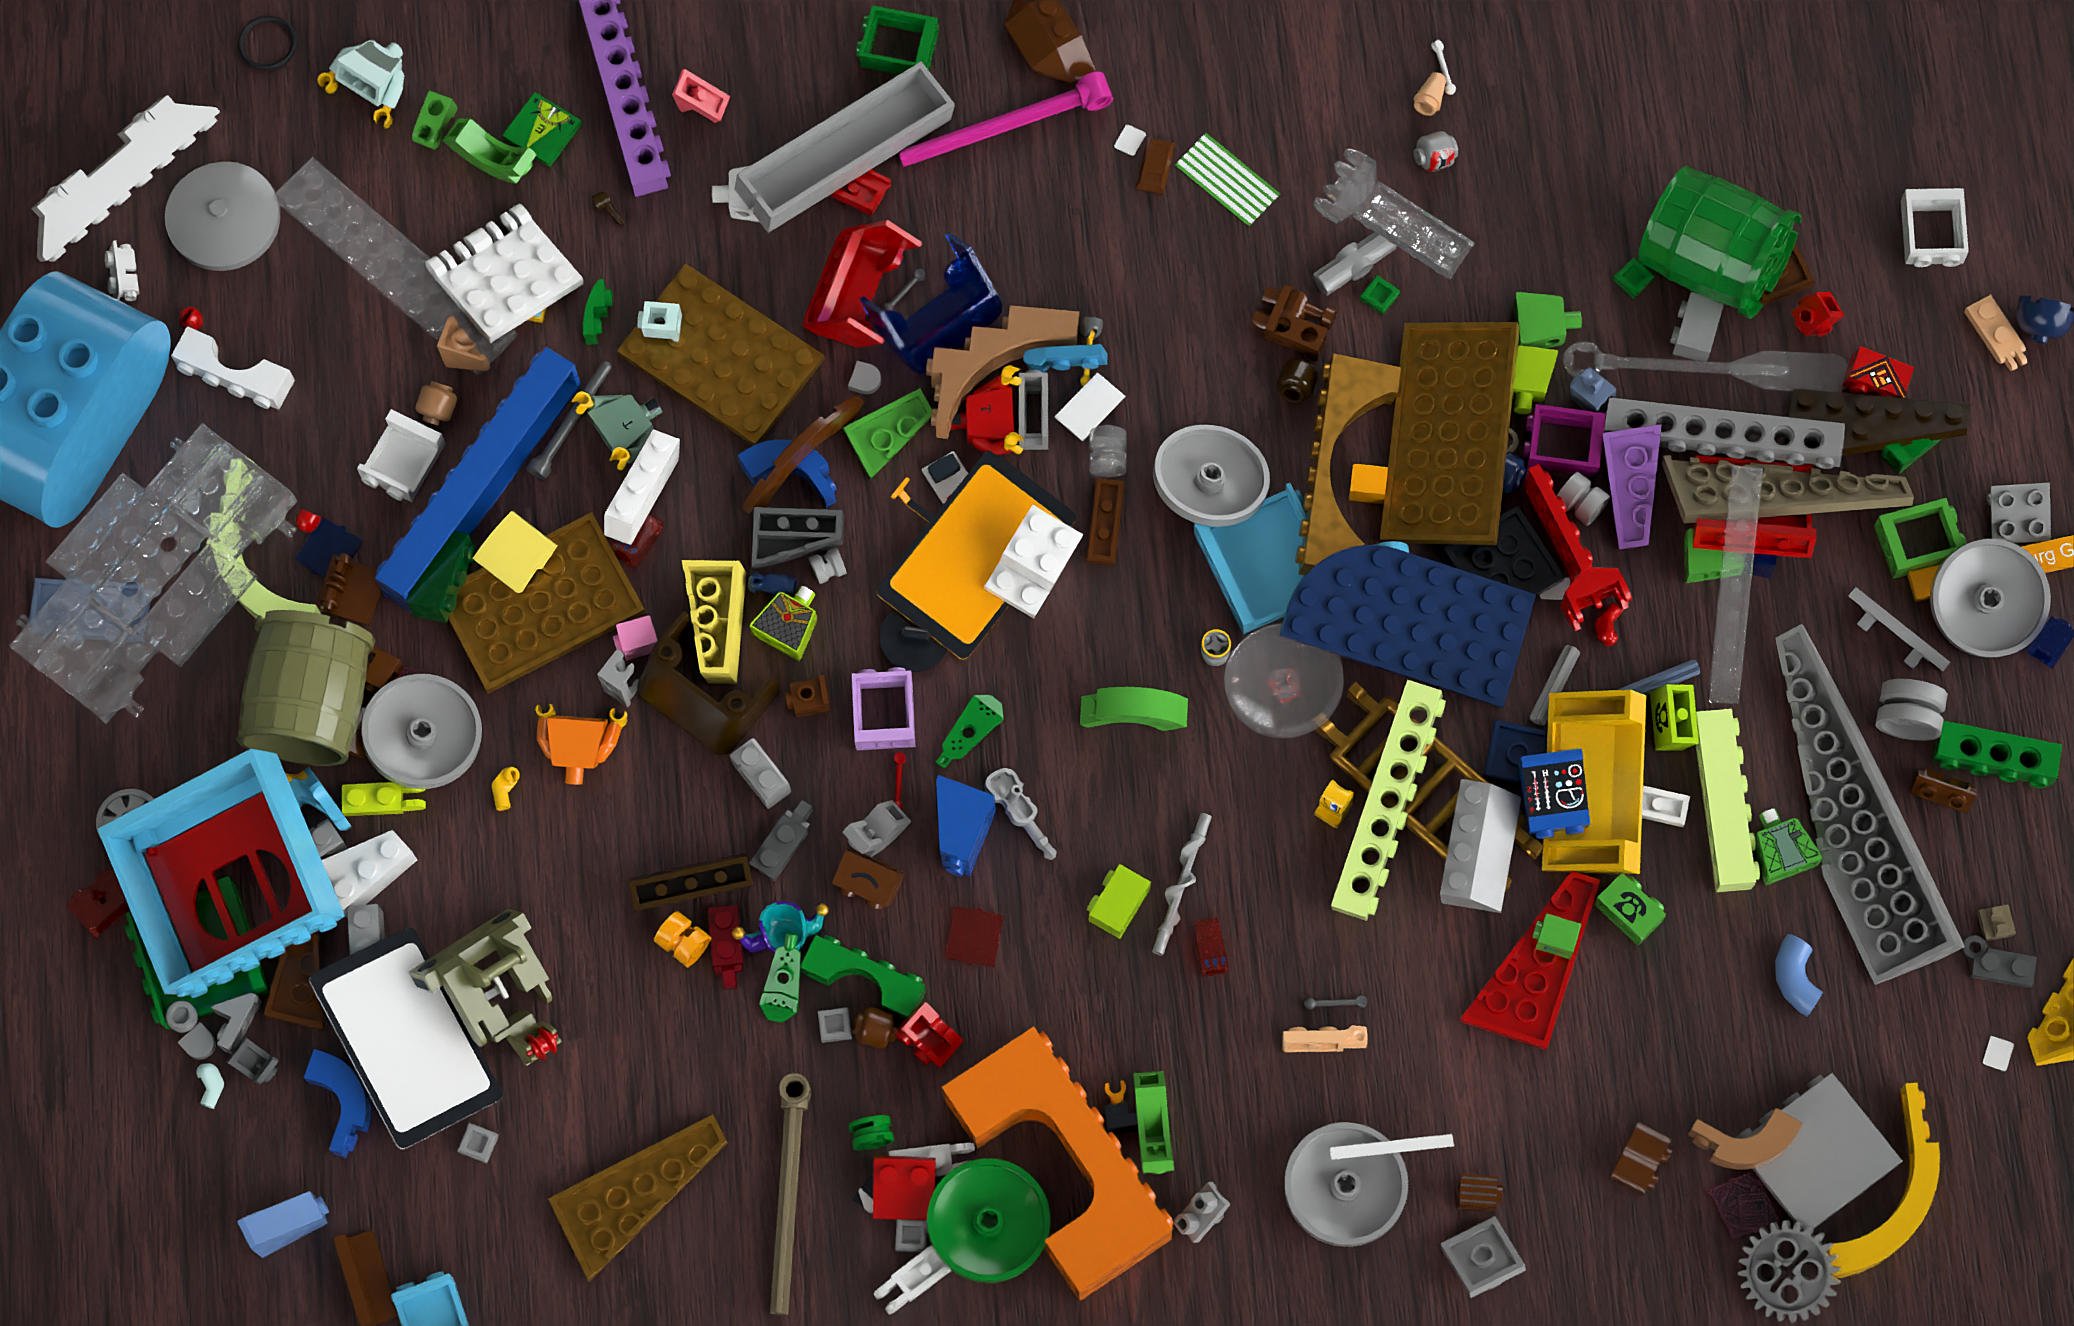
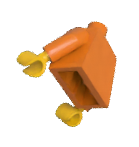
[535,704,627,785]

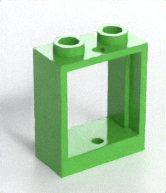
[1874,498,1967,579]

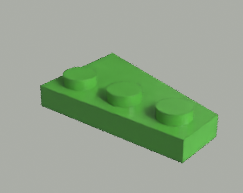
[843,388,932,480]

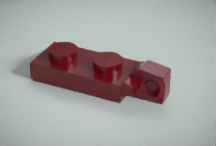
[708,905,744,990]

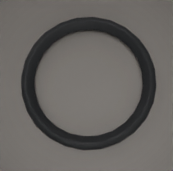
[238,16,297,71]

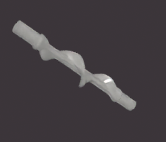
[1152,813,1212,956]

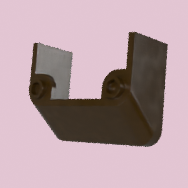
[637,611,779,755]

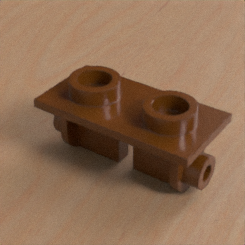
[1910,767,1977,813]

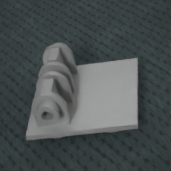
[1987,482,2051,543]

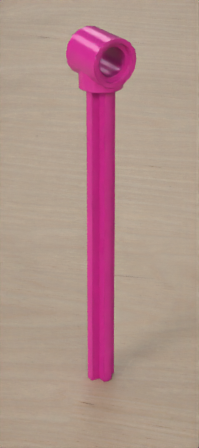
[898,72,1113,167]

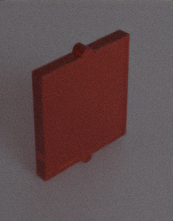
[945,907,1004,967]

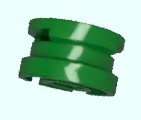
[848,1115,894,1150]

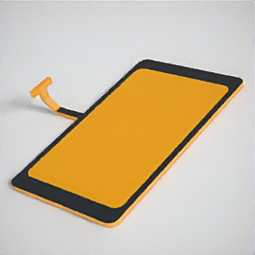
[876,450,1076,660]

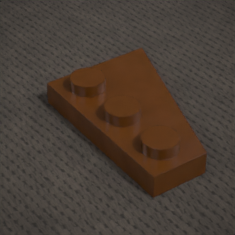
[264,934,323,1031]

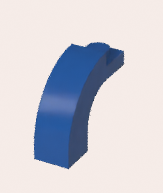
[737,439,837,508]
[304,1049,371,1158]

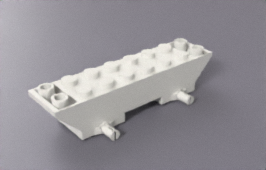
[31,95,220,262]

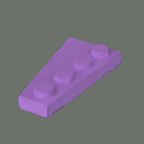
[1603,424,1661,550]

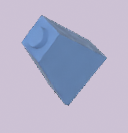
[237,1191,329,1258]

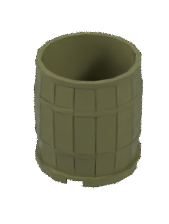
[236,610,375,766]

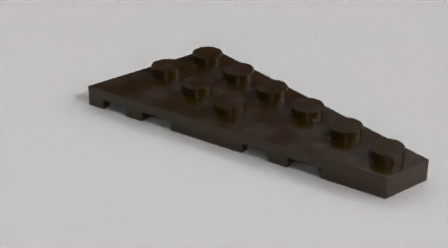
[1782,388,1971,463]

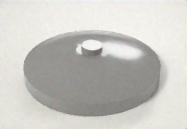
[165,162,281,271]
[1153,425,1270,527]
[1930,539,2051,658]
[362,674,482,789]
[1284,1122,1408,1247]

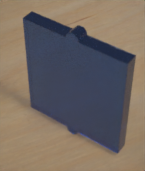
[295,517,363,577]

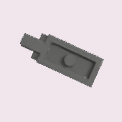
[749,800,813,882]

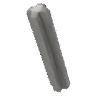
[1530,645,1580,726]

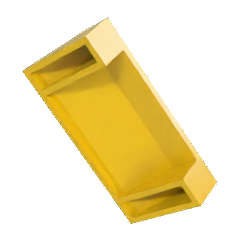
[1542,690,1646,874]

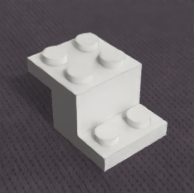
[984,505,1083,618]

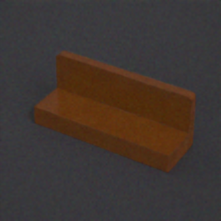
[333,1230,399,1326]

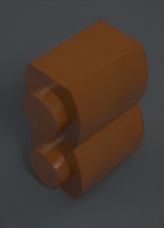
[1609,1122,1673,1196]

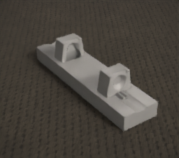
[1848,587,1951,671]

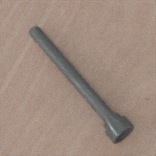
[526,361,611,481]

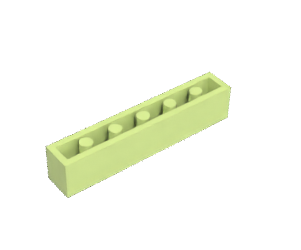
[1696,709,1760,892]

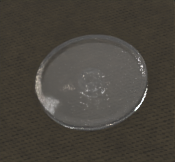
[1224,624,1344,738]

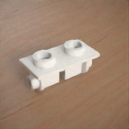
[105,240,139,301]

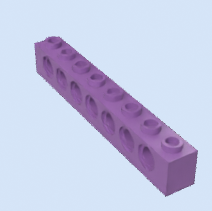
[579,0,671,197]

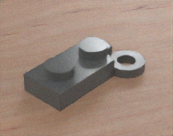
[1962,935,2037,989]

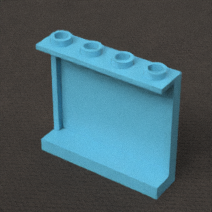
[1194,483,1306,634]

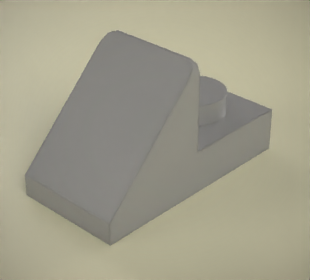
[211,993,262,1054]

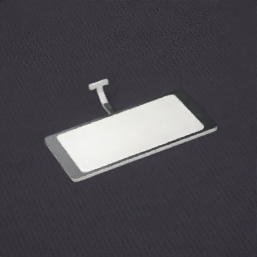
[309,927,509,1149]

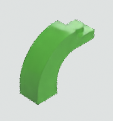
[443,118,537,184]
[1080,687,1188,731]
[1133,1071,1174,1174]

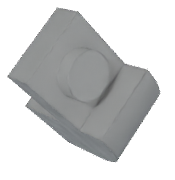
[843,800,911,857]

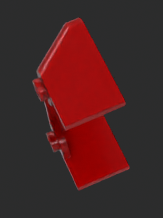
[803,220,922,348]

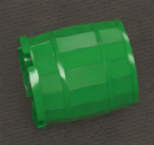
[1638,165,1802,319]

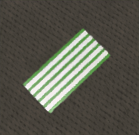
[1175,133,1280,226]

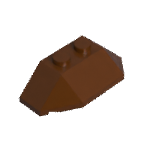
[1005,0,1096,85]

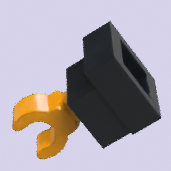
[1104,1080,1138,1135]

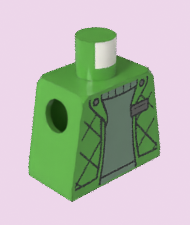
[1755,808,1823,886]

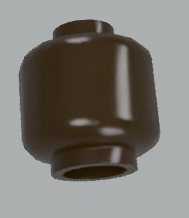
[1277,359,1318,403]

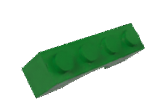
[800,935,926,1021]

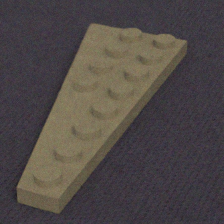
[1662,455,1914,524]

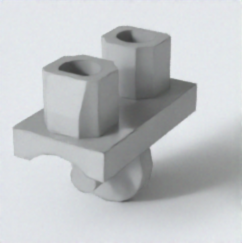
[1173,1182,1230,1243]

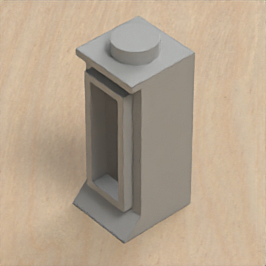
[1019,370,1048,450]

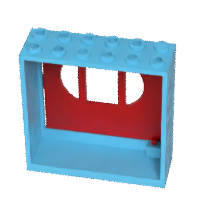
[97,749,345,998]

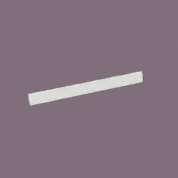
[1330,1134,1454,1160]

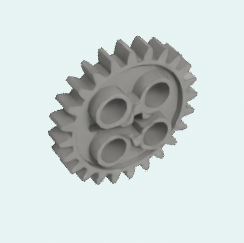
[1738,1220,1841,1323]

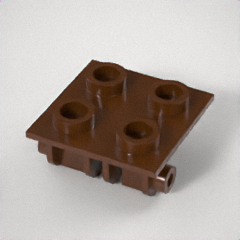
[315,553,382,626]

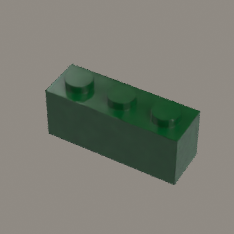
[407,531,476,623]

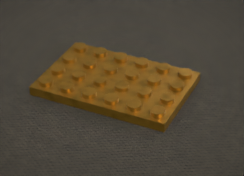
[617,263,825,446]
[448,512,646,694]

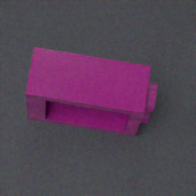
[1522,404,1606,478]

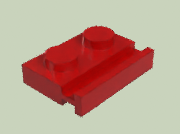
[829,170,891,216]

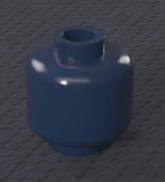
[1503,453,1528,494]

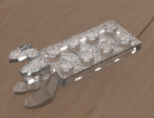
[1313,149,1475,280]

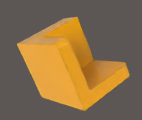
[1349,464,1388,504]

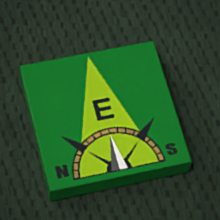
[502,92,582,168]

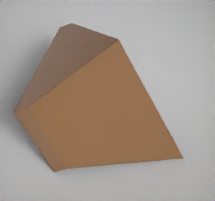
[437,315,491,371]

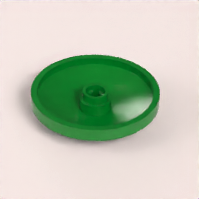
[927,1159,1051,1283]

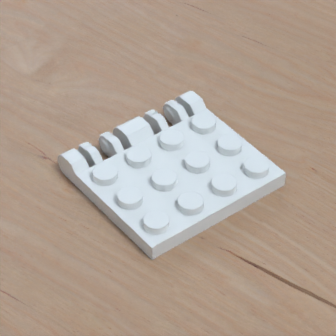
[425,203,583,343]

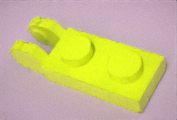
[342,782,426,816]

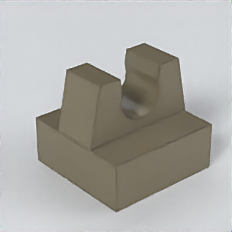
[1977,905,2016,941]

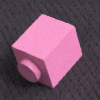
[613,615,658,661]

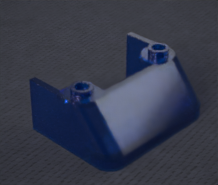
[859,232,1003,373]

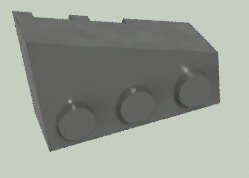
[752,507,844,571]

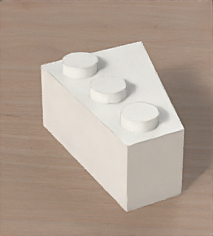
[322,830,417,918]

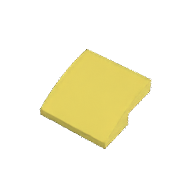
[472,511,558,593]

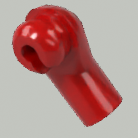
[1595,602,1623,646]

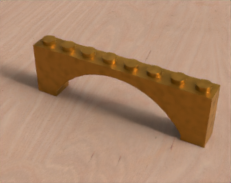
[1295,353,1401,576]

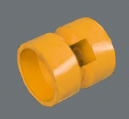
[654,911,711,968]

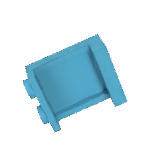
[391,1272,469,1326]

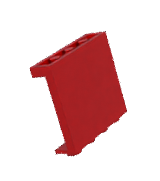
[1692,455,1817,558]

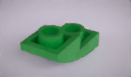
[583,279,613,345]

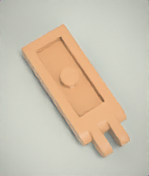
[1964,295,2027,371]

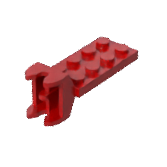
[1523,464,1632,631]

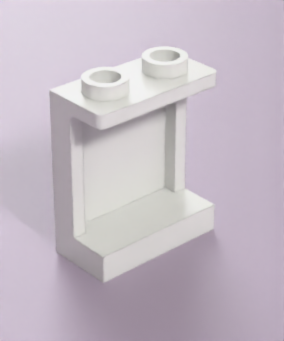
[357,409,446,502]

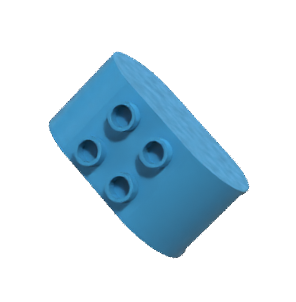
[0,271,171,528]

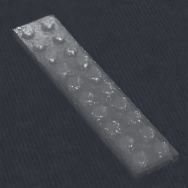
[272,157,518,376]

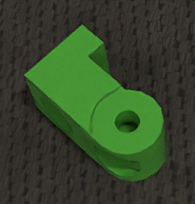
[412,91,458,150]

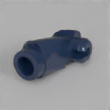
[747,571,797,595]

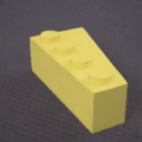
[682,560,747,684]

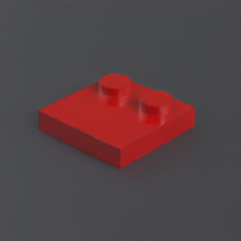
[873,1156,936,1220]

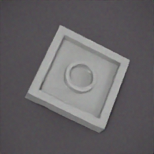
[1441,1216,1526,1298]

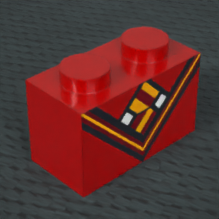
[1841,346,1914,398]

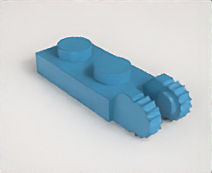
[1023,344,1108,373]

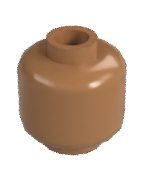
[415,381,457,426]

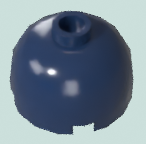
[2016,295,2074,344]

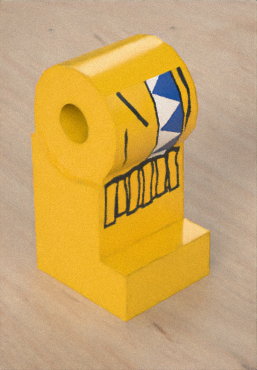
[1314,780,1354,829]

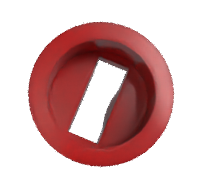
[178,306,203,330]
[296,508,322,532]

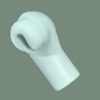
[196,1063,224,1109]

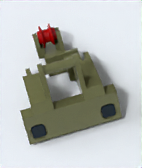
[409,909,562,1066]

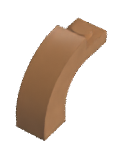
[1688,1108,1803,1170]

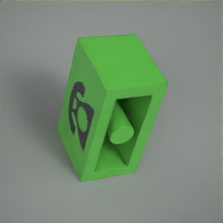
[1594,873,1666,946]

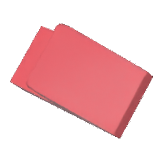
[672,69,730,123]

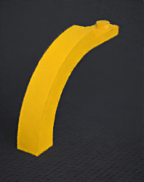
[1828,1083,1940,1278]

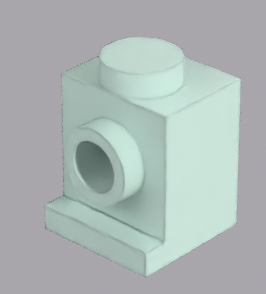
[637,301,682,342]

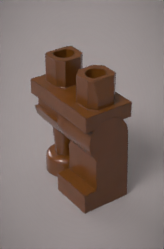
[1252,284,1338,362]

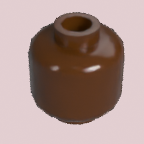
[852,1006,899,1050]

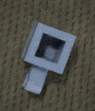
[1570,367,1616,413]

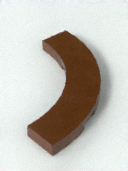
[742,395,864,514]

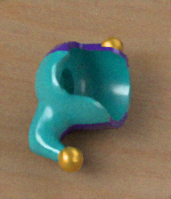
[732,901,829,955]

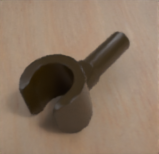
[592,192,626,226]

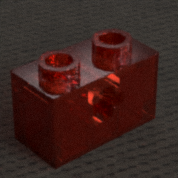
[67,867,130,938]

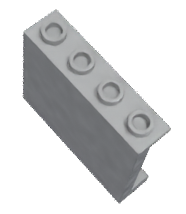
[1736,1073,1902,1231]

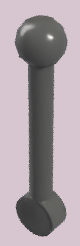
[882,269,926,314]
[1304,995,1367,1010]

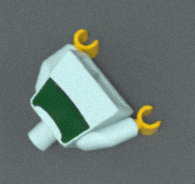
[318,41,404,128]

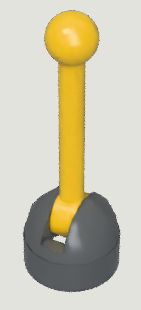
[1079,317,1103,386]

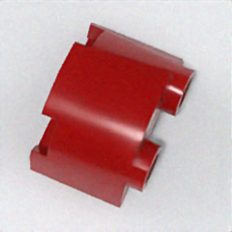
[894,1001,964,1068]

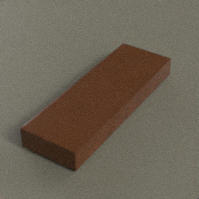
[1086,477,1125,566]

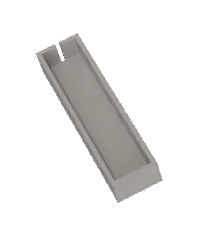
[734,62,955,233]

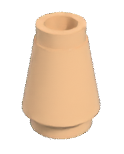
[1414,72,1446,116]

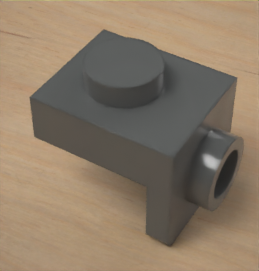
[226,1037,279,1085]

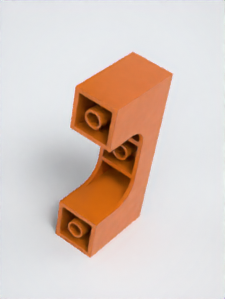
[942,1027,1174,1301]

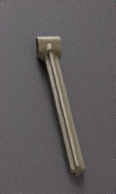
[770,1073,811,1315]

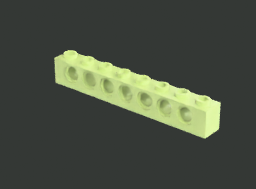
[1331,680,1446,921]

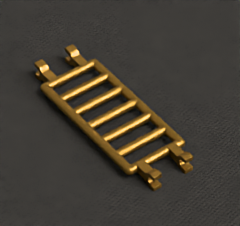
[1315,682,1544,891]

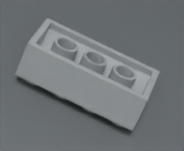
[1440,779,1522,913]

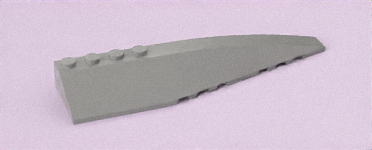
[1775,624,1965,985]

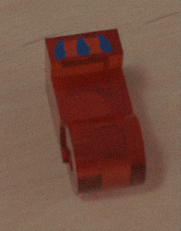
[612,512,664,569]
[1194,917,1229,978]

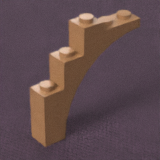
[926,305,1079,439]

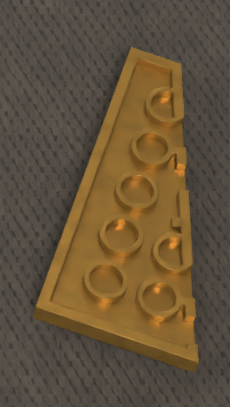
[548,1115,728,1282]

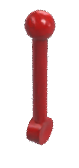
[894,752,906,810]

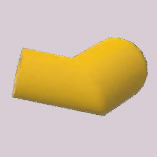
[491,767,520,811]

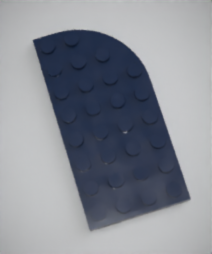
[1279,545,1536,708]

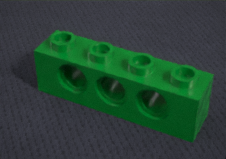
[1932,720,2062,788]

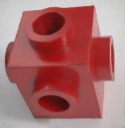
[1791,292,1845,337]

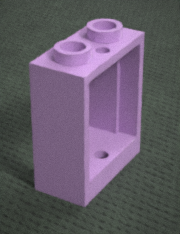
[852,667,916,750]

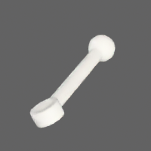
[1432,40,1456,95]

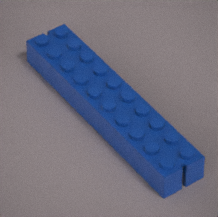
[375,347,581,615]

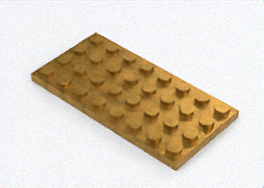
[1380,322,1520,545]

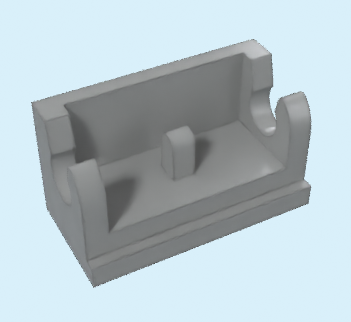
[597,649,639,708]

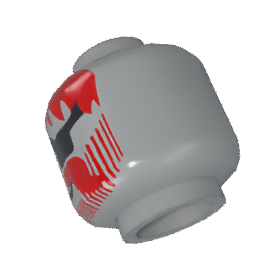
[1414,131,1458,172]

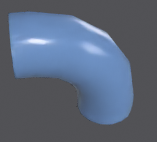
[1775,934,1823,1017]

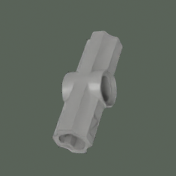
[1313,227,1397,296]

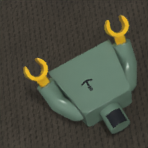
[572,391,662,470]

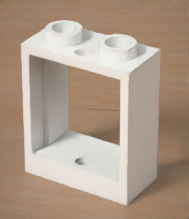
[1901,188,1969,267]

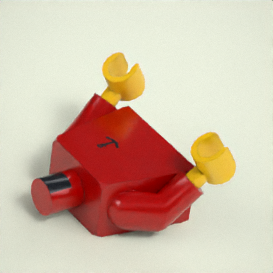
[950,365,1024,455]

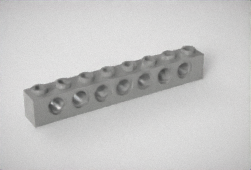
[1604,397,1845,469]

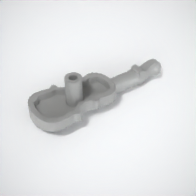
[984,768,1057,860]

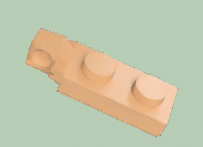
[1282,1025,1367,1052]

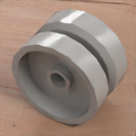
[1875,679,1948,741]

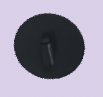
[879,610,948,672]

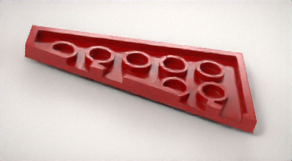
[1459,871,1601,1050]

